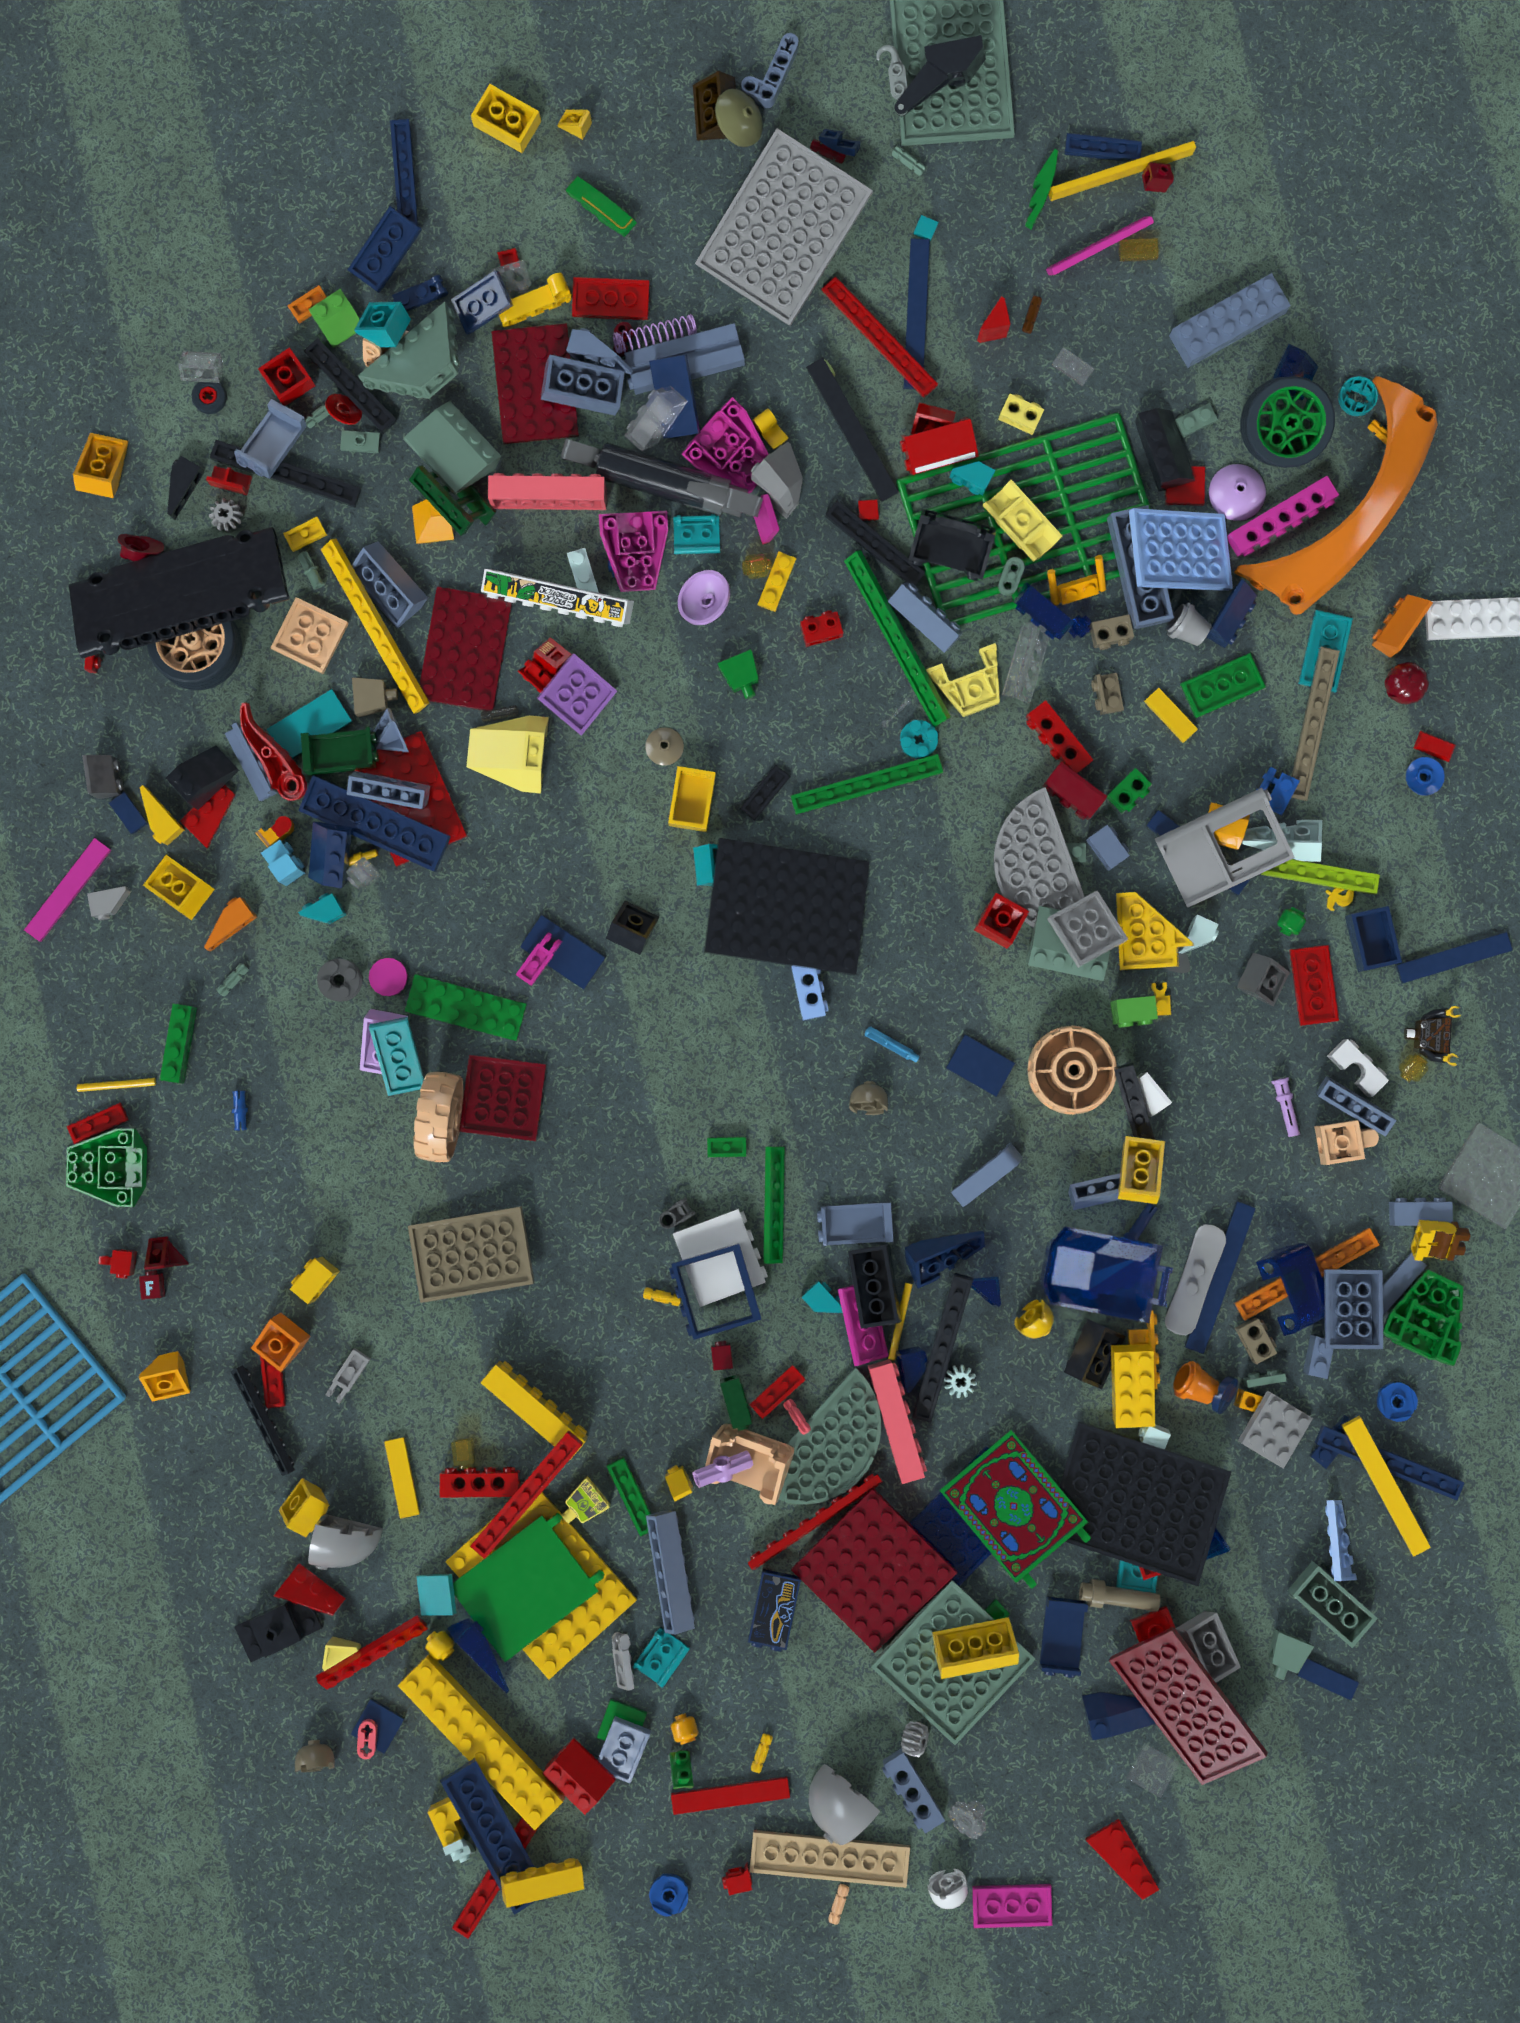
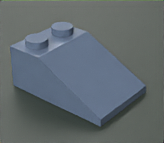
[566,328,633,374]

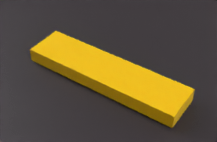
[384,1437,420,1519]

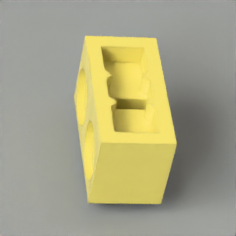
[998,394,1044,435]

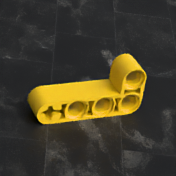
[499,273,572,327]

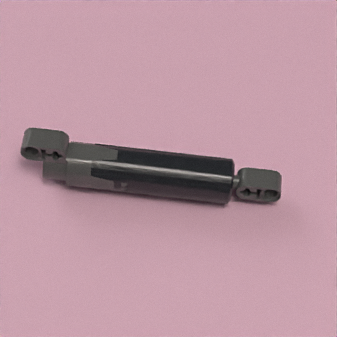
[560,439,763,518]

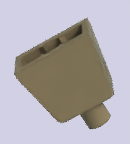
[352,678,398,717]

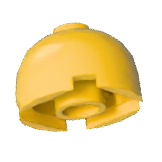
[1014,1300,1054,1339]

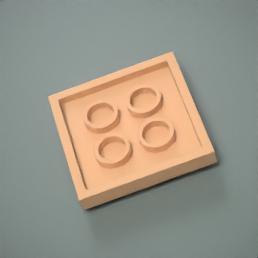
[271,597,349,674]

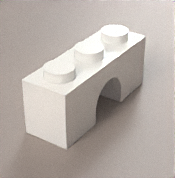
[1327,1039,1389,1097]

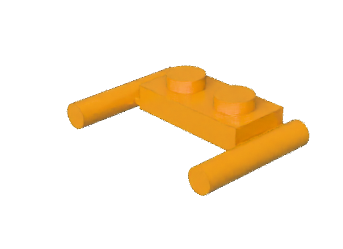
[1047,555,1106,606]

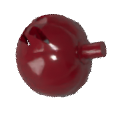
[1384,662,1429,704]

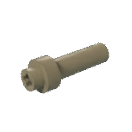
[1079,1579,1160,1612]

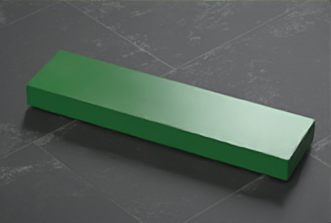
[606,1457,651,1537]

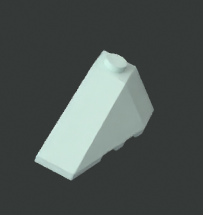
[1243,820,1322,862]

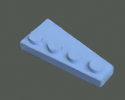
[1325,1500,1357,1581]

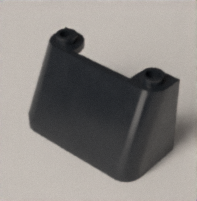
[908,509,996,581]

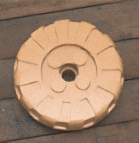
[1027,1026,1117,1115]
[414,1072,464,1162]

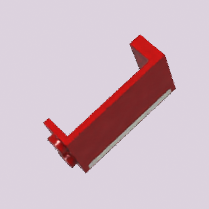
[900,417,979,475]

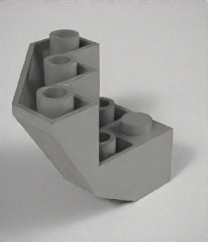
[751,442,803,519]

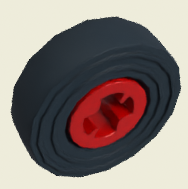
[191,379,227,414]

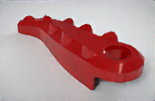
[240,702,307,801]

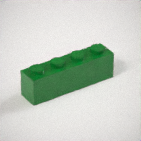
[160,1004,197,1084]

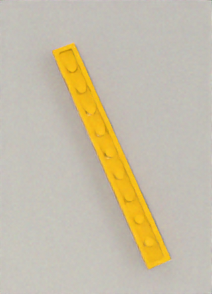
[321,538,429,714]

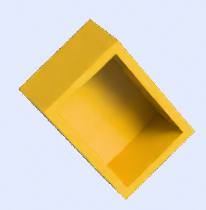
[668,766,716,832]

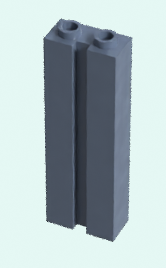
[623,323,745,395]

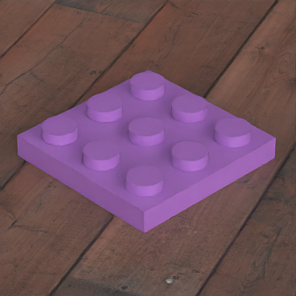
[537,653,617,736]

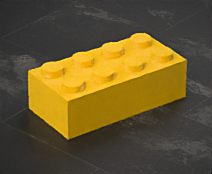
[1111,1344,1155,1428]

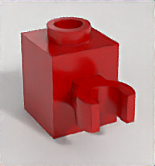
[98,1249,137,1279]

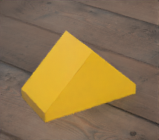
[557,110,592,140]

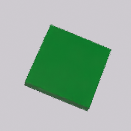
[597,1699,647,1740]

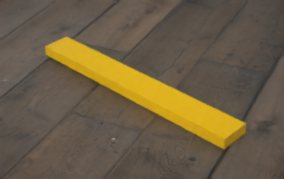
[1049,141,1196,201]
[1342,1416,1431,1557]

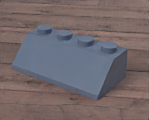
[352,541,428,628]

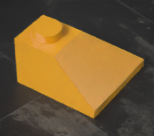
[412,499,454,544]
[139,1351,190,1402]

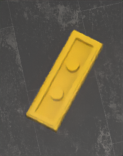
[1144,688,1198,743]

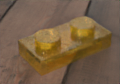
[1119,238,1159,261]

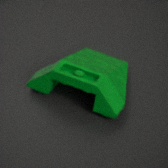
[66,1129,147,1207]

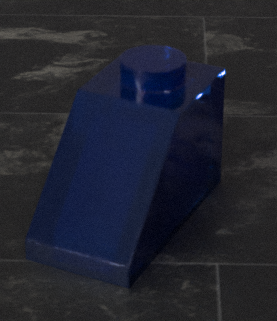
[896,1346,928,1393]

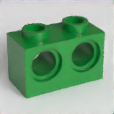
[1107,768,1152,813]

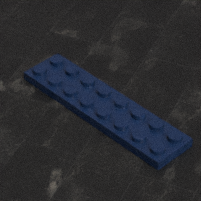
[298,775,451,872]
[440,1758,535,1915]

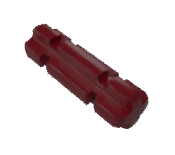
[810,139,846,164]

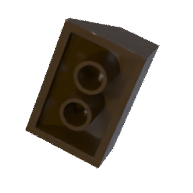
[693,71,736,141]

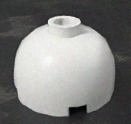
[928,1869,968,1909]

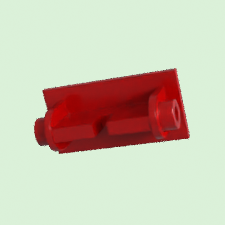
[518,659,552,693]

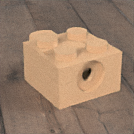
[1314,1120,1379,1165]

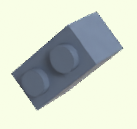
[1086,825,1130,871]
[1303,1334,1333,1379]

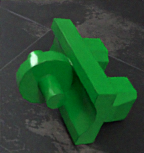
[669,1751,694,1789]

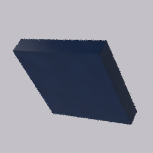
[351,1698,405,1754]

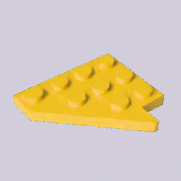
[1116,892,1194,970]

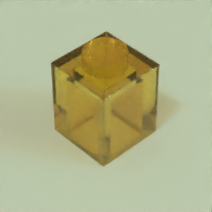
[451,1438,475,1469]

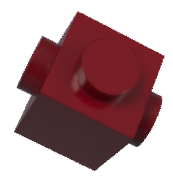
[1142,162,1174,193]

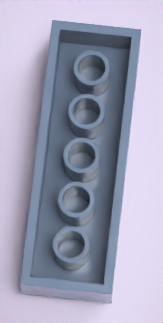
[1169,273,1291,368]
[1107,505,1174,630]

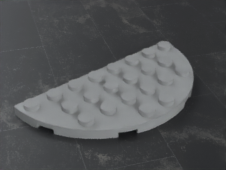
[994,787,1085,927]

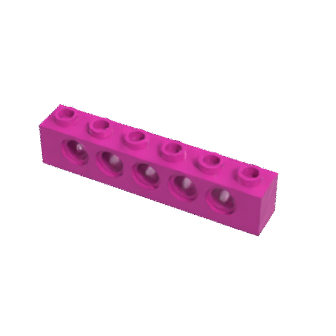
[1227,476,1339,557]

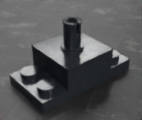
[234,1601,323,1663]

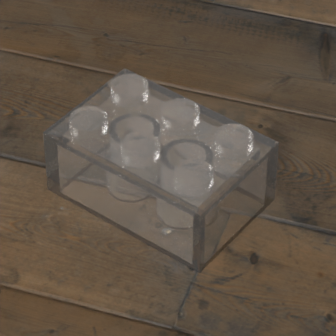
[624,386,688,451]

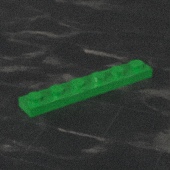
[764,1147,785,1264]

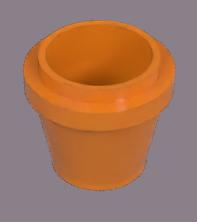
[1173,1361,1219,1404]

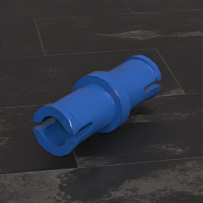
[232,1091,248,1131]

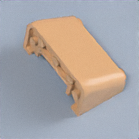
[705,1424,794,1505]

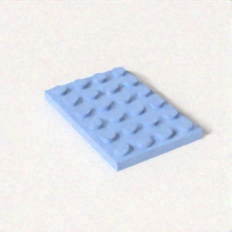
[1129,508,1233,591]

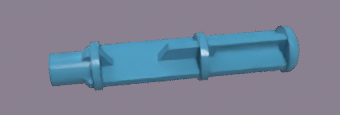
[865,1026,920,1062]

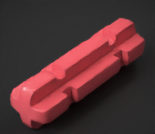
[783,1399,811,1435]

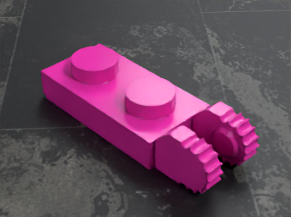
[516,932,562,986]

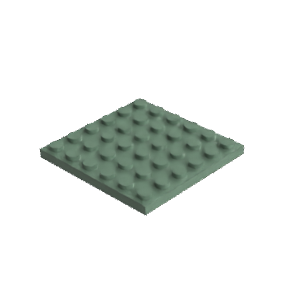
[870,1579,1035,1745]

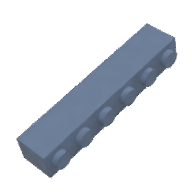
[646,1510,695,1635]

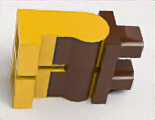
[1411,1220,1470,1261]

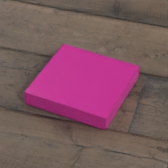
[754,494,780,545]

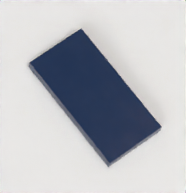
[347,206,422,293]
[649,354,701,439]
[520,915,605,990]

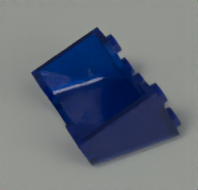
[1256,1243,1325,1336]

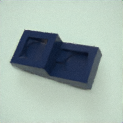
[819,129,860,157]

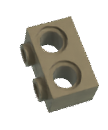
[1089,615,1134,650]
[1235,1317,1277,1364]

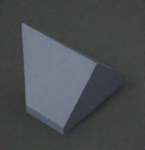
[374,708,409,752]

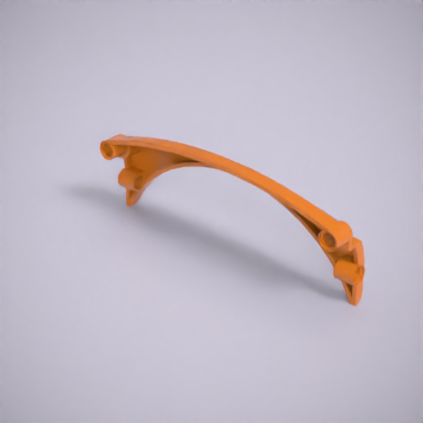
[1234,376,1438,615]

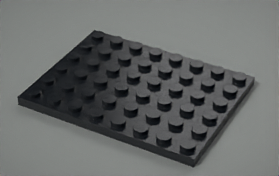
[704,838,869,975]
[1059,1422,1232,1586]

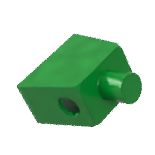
[717,650,758,699]

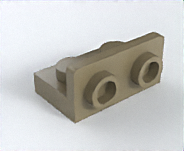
[1091,673,1124,715]

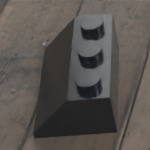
[1064,1319,1126,1389]

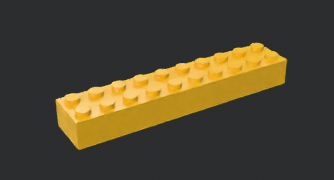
[398,1654,565,1830]

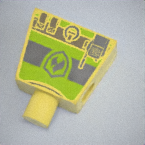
[561,1476,611,1523]

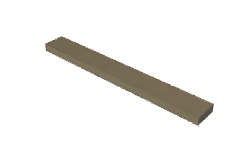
[1291,647,1340,801]

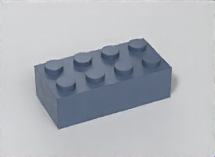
[541,355,625,416]

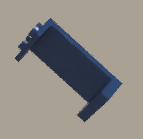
[1039,1596,1088,1678]

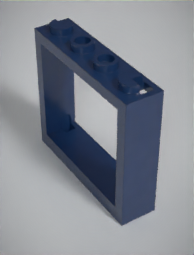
[669,1243,762,1340]

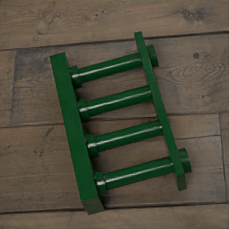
[409,465,496,536]

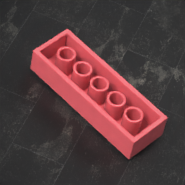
[488,473,607,510]
[867,1359,927,1484]

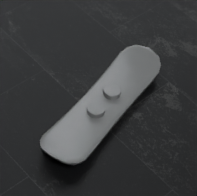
[1165,1224,1226,1336]

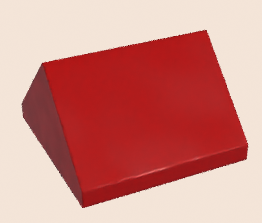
[977,296,1010,343]

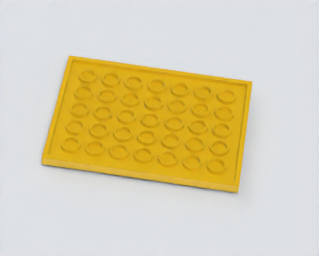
[445,1492,637,1679]

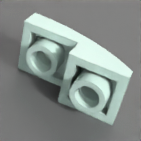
[443,1839,476,1863]

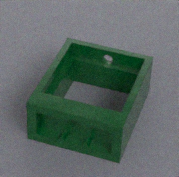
[720,1374,752,1431]

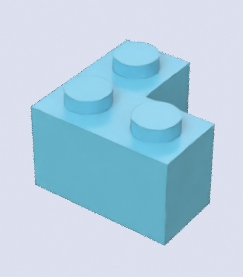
[261,840,305,886]

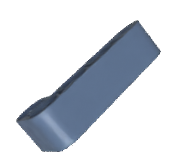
[741,33,799,108]
[951,1143,1023,1207]

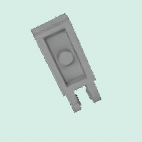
[326,1348,371,1404]
[612,1632,634,1691]

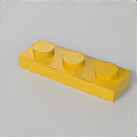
[758,552,796,612]

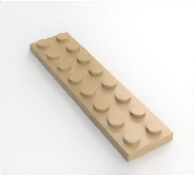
[750,1830,910,1888]

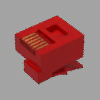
[532,638,572,678]

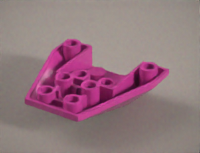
[682,397,768,494]
[599,511,668,592]

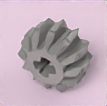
[209,498,243,532]
[901,1721,929,1757]

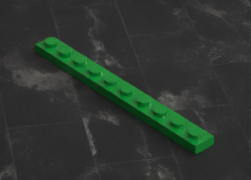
[844,550,951,727]

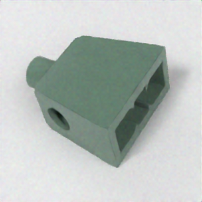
[1268,1628,1314,1680]

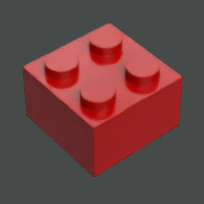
[258,347,315,406]

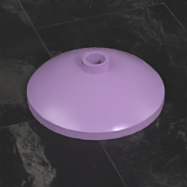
[1209,464,1266,521]
[678,570,730,625]

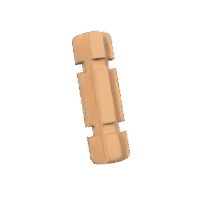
[828,1884,849,1925]

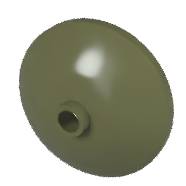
[715,89,763,147]

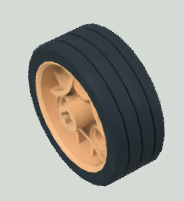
[147,621,242,690]

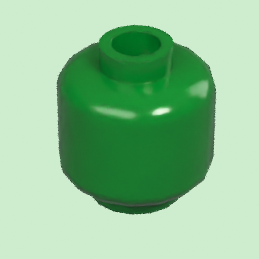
[1277,907,1306,937]

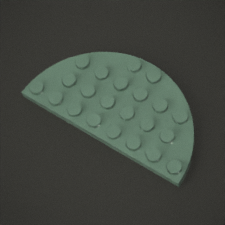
[778,1367,881,1504]

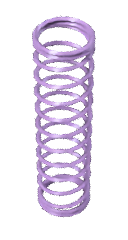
[613,314,697,354]

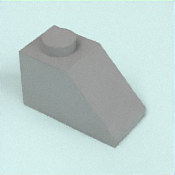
[87,886,131,920]

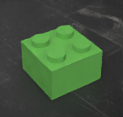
[1110,996,1158,1028]

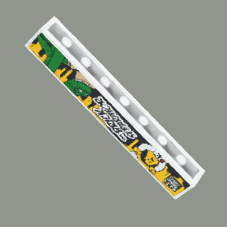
[481,569,634,627]

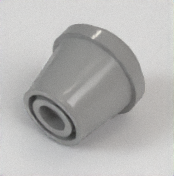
[1166,602,1211,646]

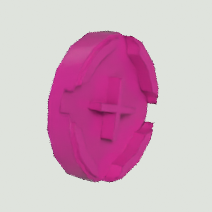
[369,958,408,996]

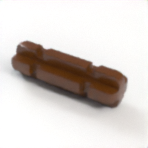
[1022,296,1042,334]

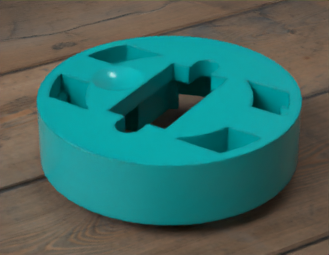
[1338,376,1378,416]

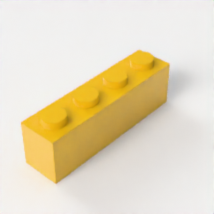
[500,1858,584,1908]

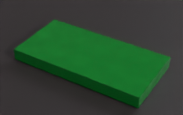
[1180,653,1266,718]

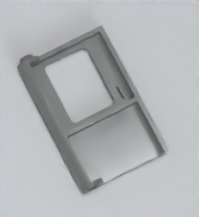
[1155,788,1295,908]

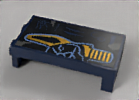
[748,1568,801,1652]

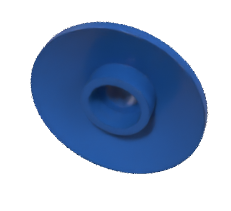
[1406,757,1445,795]

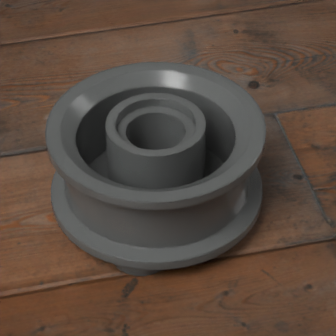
[317,959,363,1002]

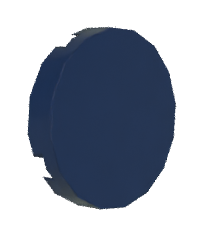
[1212,1376,1238,1414]

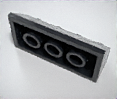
[1135,408,1195,492]
[848,1244,902,1329]

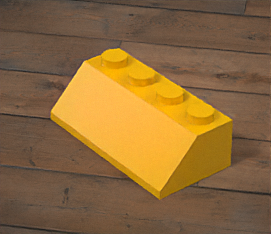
[932,1617,1019,1679]

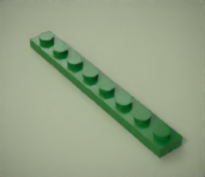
[790,754,943,815]

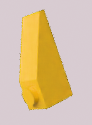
[140,785,185,845]

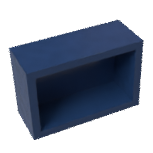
[1345,906,1402,972]

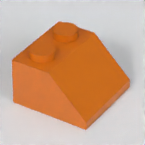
[251,1312,311,1372]

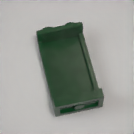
[300,726,379,775]

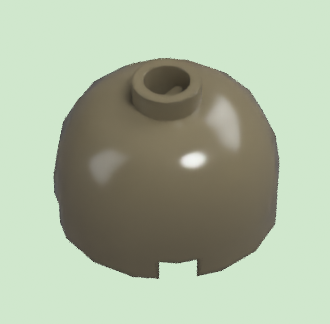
[849,1081,888,1115]
[295,1740,335,1772]

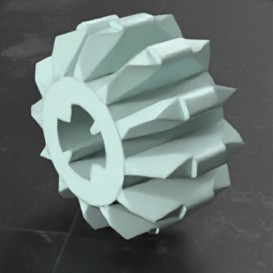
[944,1364,977,1398]

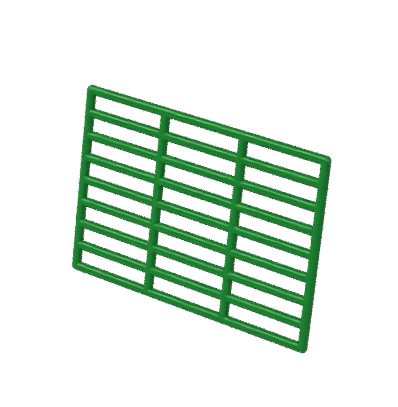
[897,413,1151,625]

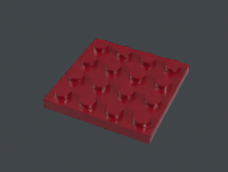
[459,1055,546,1141]

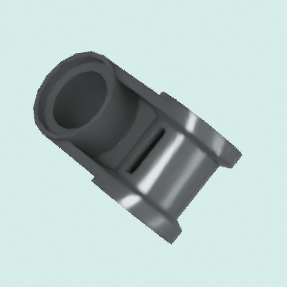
[659,1197,696,1229]

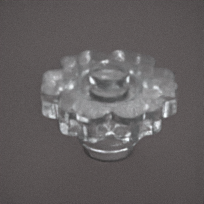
[949,1800,986,1839]

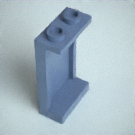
[234,399,307,479]
[817,1202,893,1246]

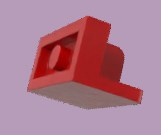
[206,466,252,496]

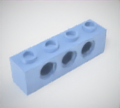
[791,966,828,1021]

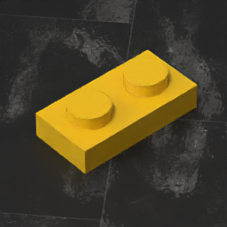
[283,517,327,552]

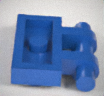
[1256,767,1300,816]

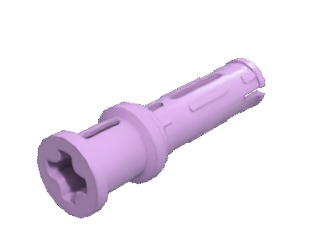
[1271,1077,1300,1137]

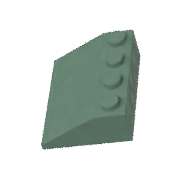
[403,401,501,495]
[1026,905,1110,981]

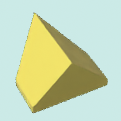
[322,1637,361,1671]

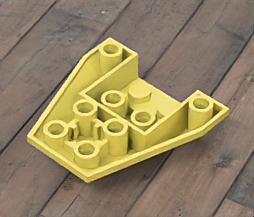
[466,715,549,794]

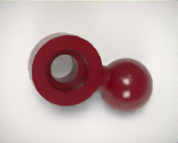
[613,322,634,357]

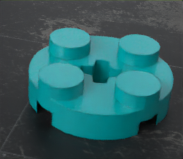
[900,720,938,759]

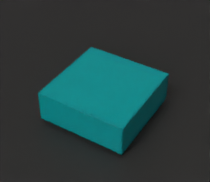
[913,215,939,242]

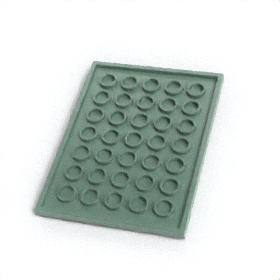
[889,0,1015,146]

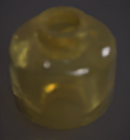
[742,553,772,580]
[1399,1053,1428,1083]

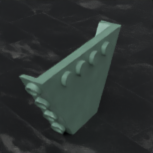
[358,302,460,399]

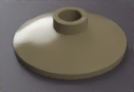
[645,727,684,765]

